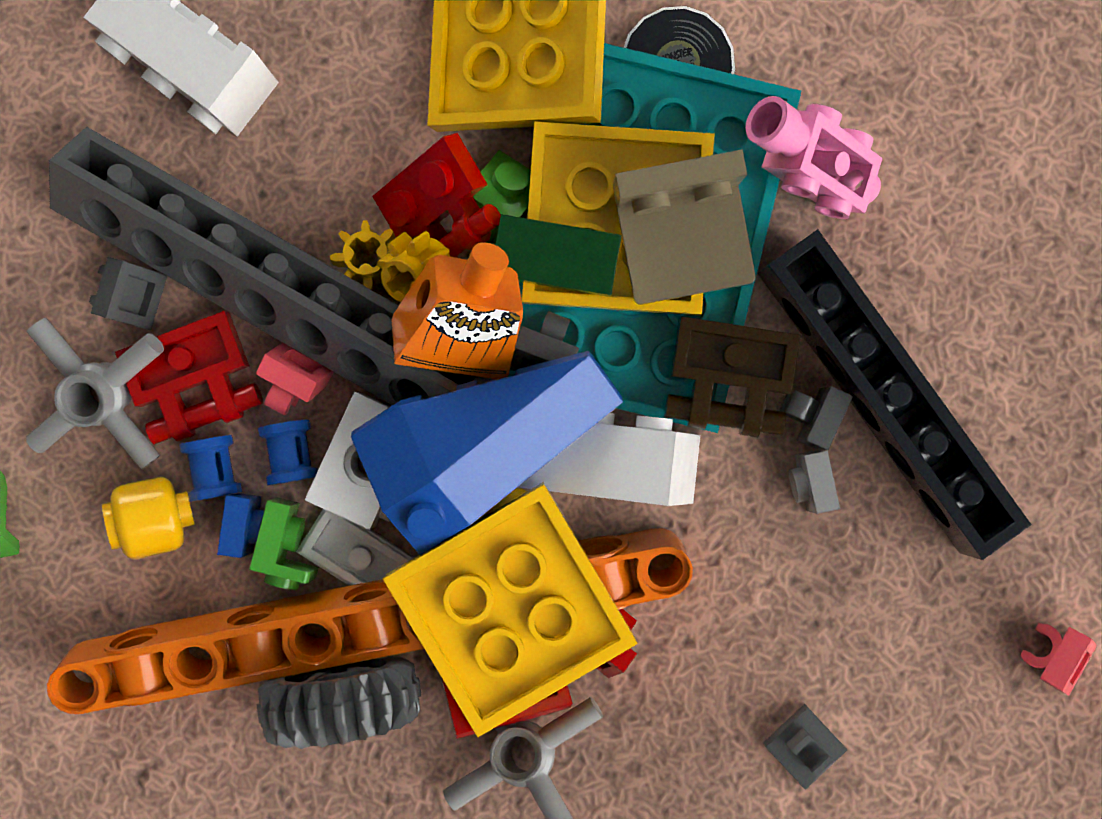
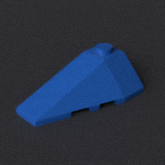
[351,351,623,555]

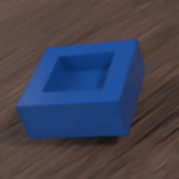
[217,493,264,558]

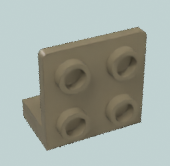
[613,149,756,305]

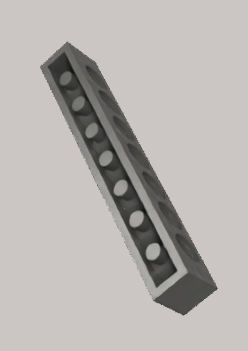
[49,127,491,405]

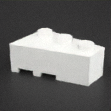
[84,0,279,136]
[518,413,700,506]

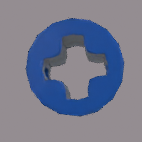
[258,419,318,486]
[179,435,243,502]

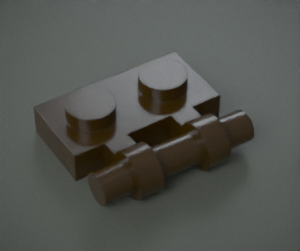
[664,317,801,438]

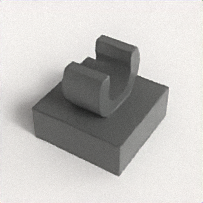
[89,257,167,330]
[510,311,579,372]
[779,386,853,450]
[763,704,847,790]

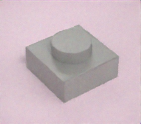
[789,450,840,514]

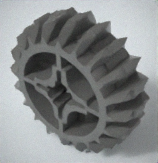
[257,656,422,749]

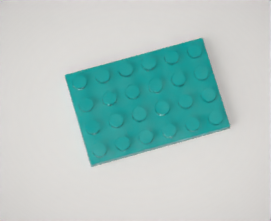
[497,43,802,433]

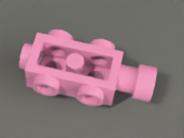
[745,96,883,219]

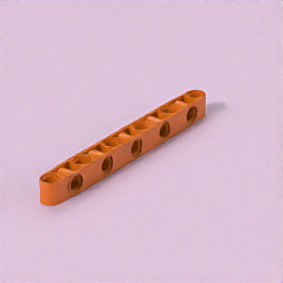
[47,528,693,714]

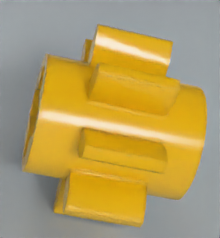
[330,220,395,292]
[377,231,450,302]

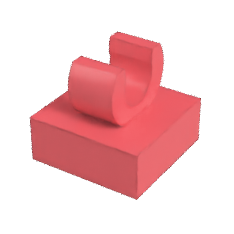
[256,342,334,416]
[1020,623,1097,696]

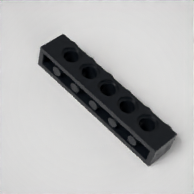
[758,229,1032,560]

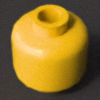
[102,477,195,560]

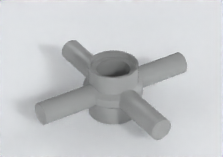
[26,318,164,470]
[443,697,603,819]

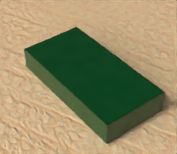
[496,214,622,297]

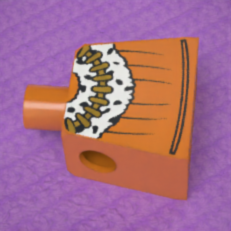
[392,242,523,379]

